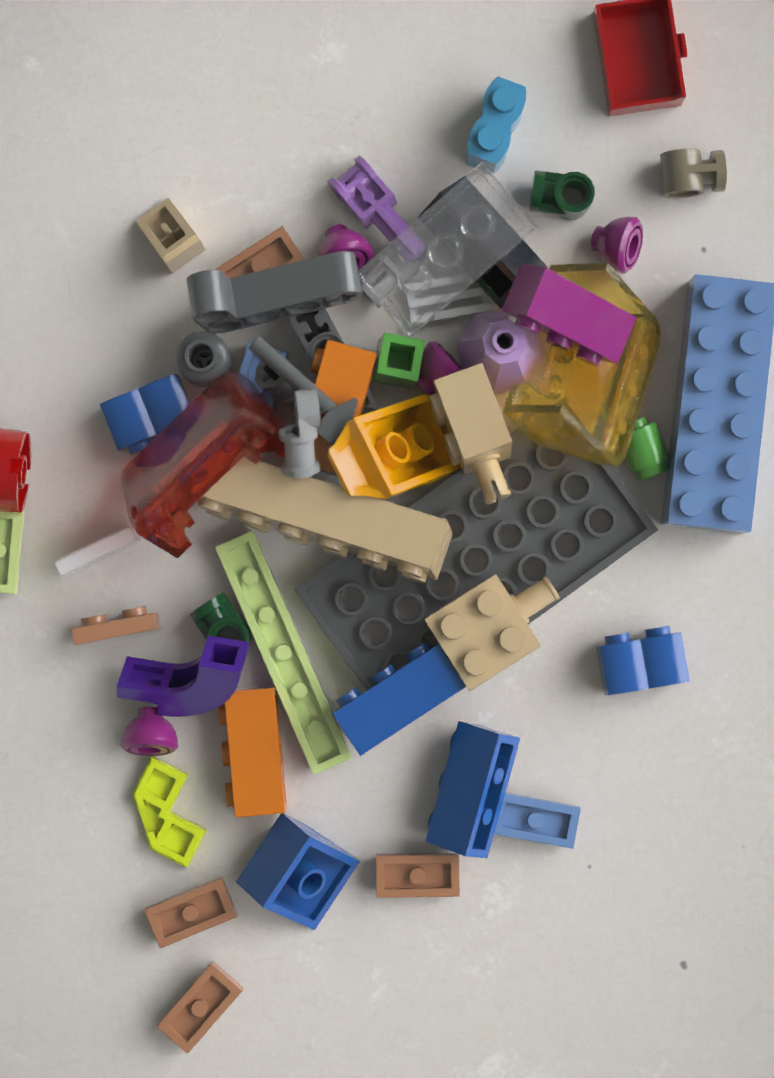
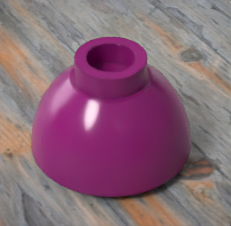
[591,216,643,274]
[318,224,374,274]
[417,341,463,396]
[120,707,178,756]

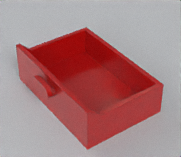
[593,0,687,117]

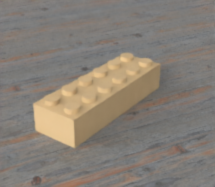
[189,444,453,583]

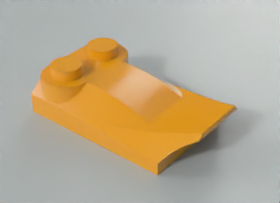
[327,394,461,499]

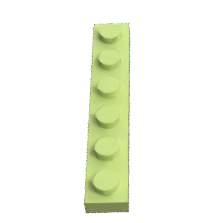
[215,531,352,775]

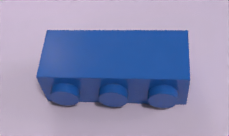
[332,641,466,756]
[425,721,520,858]

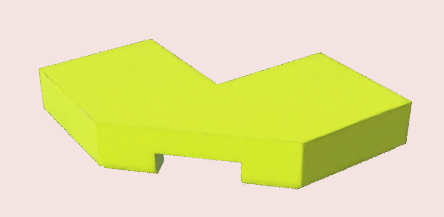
[132,756,207,868]

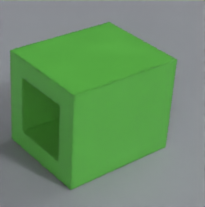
[371,332,425,389]

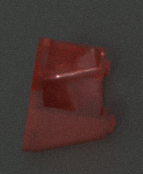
[120,372,285,559]

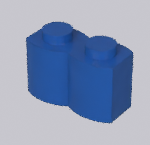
[100,374,198,455]
[596,626,690,695]

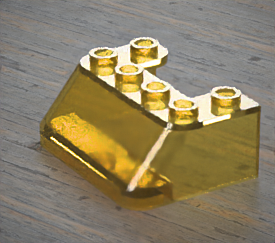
[503,262,661,466]

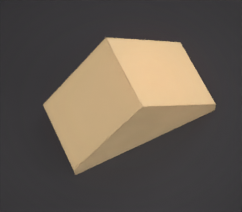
[135,198,205,273]

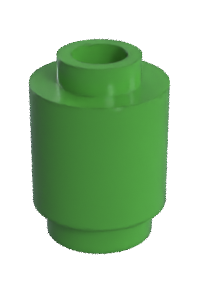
[617,417,670,481]

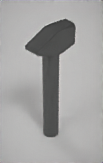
[248,336,359,446]

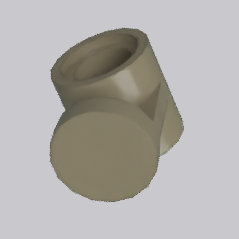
[660,148,727,198]

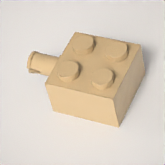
[429,363,512,504]
[424,574,560,691]

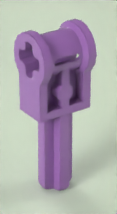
[327,156,426,262]

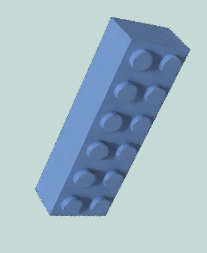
[661,274,774,534]

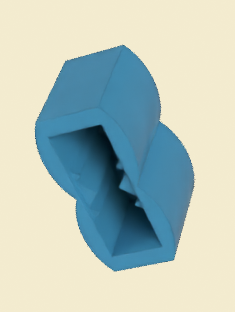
[466,76,526,174]

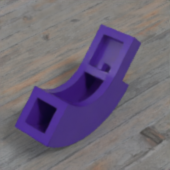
[116,636,249,717]

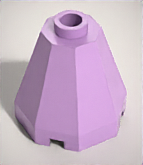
[457,308,544,395]

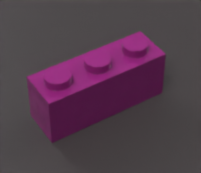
[502,263,637,366]

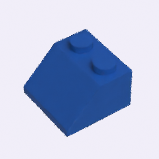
[236,813,360,930]

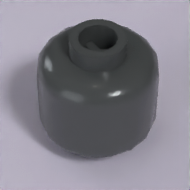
[175,331,232,387]

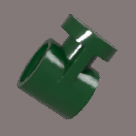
[529,170,595,220]
[190,592,251,646]

